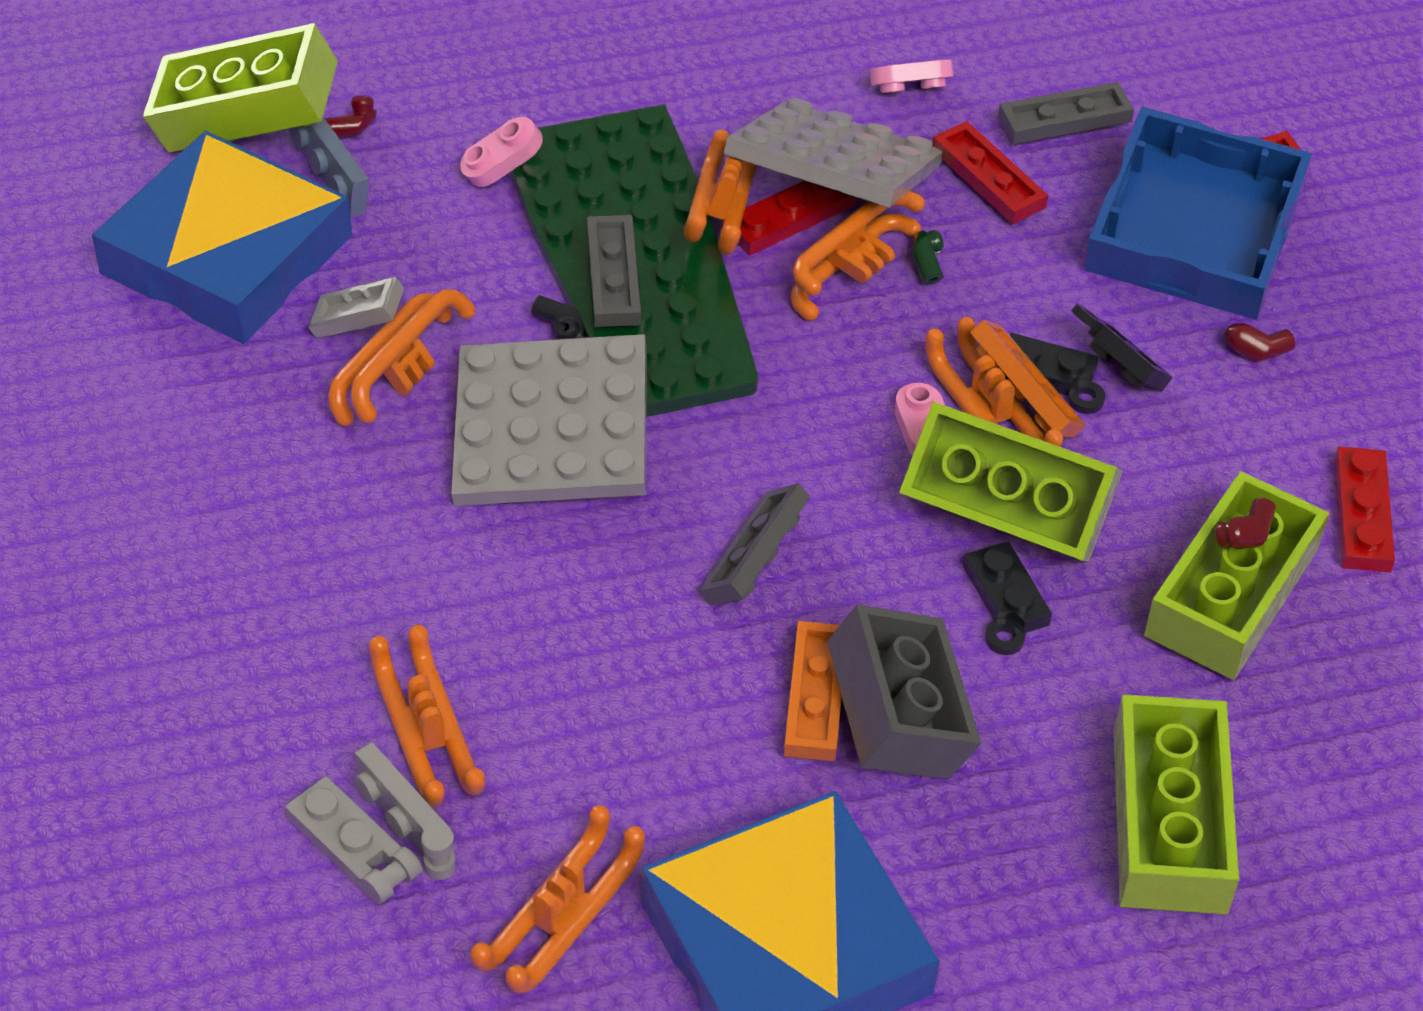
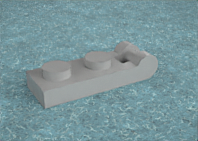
[354,742,456,880]
[285,776,423,905]

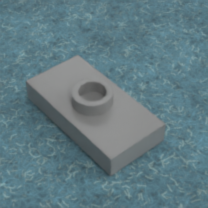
[308,277,404,338]

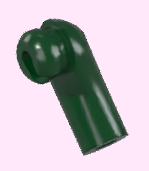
[912,230,944,285]

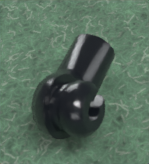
[531,295,584,340]

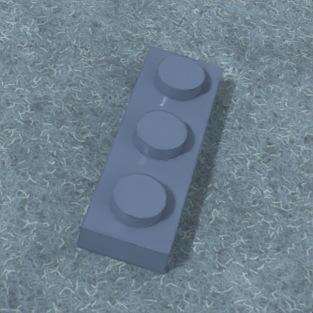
[290,117,369,217]

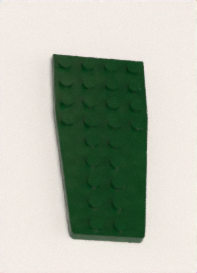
[509,104,758,417]

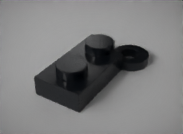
[1071,303,1173,392]
[998,333,1105,414]
[963,541,1052,655]

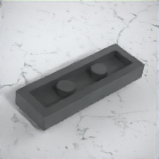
[998,82,1134,144]
[587,215,641,327]
[698,483,810,606]

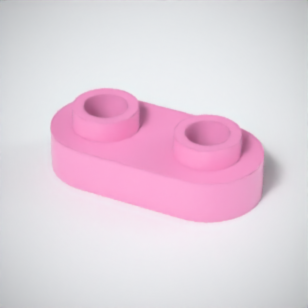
[869,60,954,93]
[460,117,543,187]
[894,383,945,456]

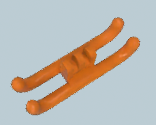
[683,129,758,255]
[790,190,925,321]
[328,289,476,426]
[925,317,1063,447]
[369,624,486,808]
[470,805,645,994]

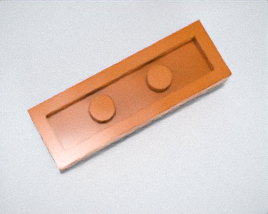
[970,319,1086,438]
[784,621,842,761]

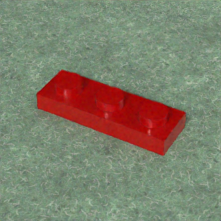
[932,121,1049,225]
[738,180,857,256]
[1335,446,1395,573]

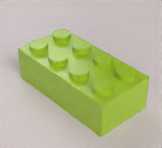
[143,23,338,153]
[899,401,1123,562]
[1144,471,1330,680]
[1113,694,1239,915]

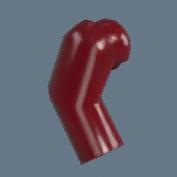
[324,95,377,138]
[1224,323,1295,362]
[1215,498,1276,550]

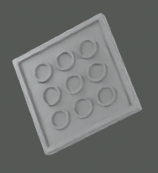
[724,98,942,208]
[451,334,647,506]

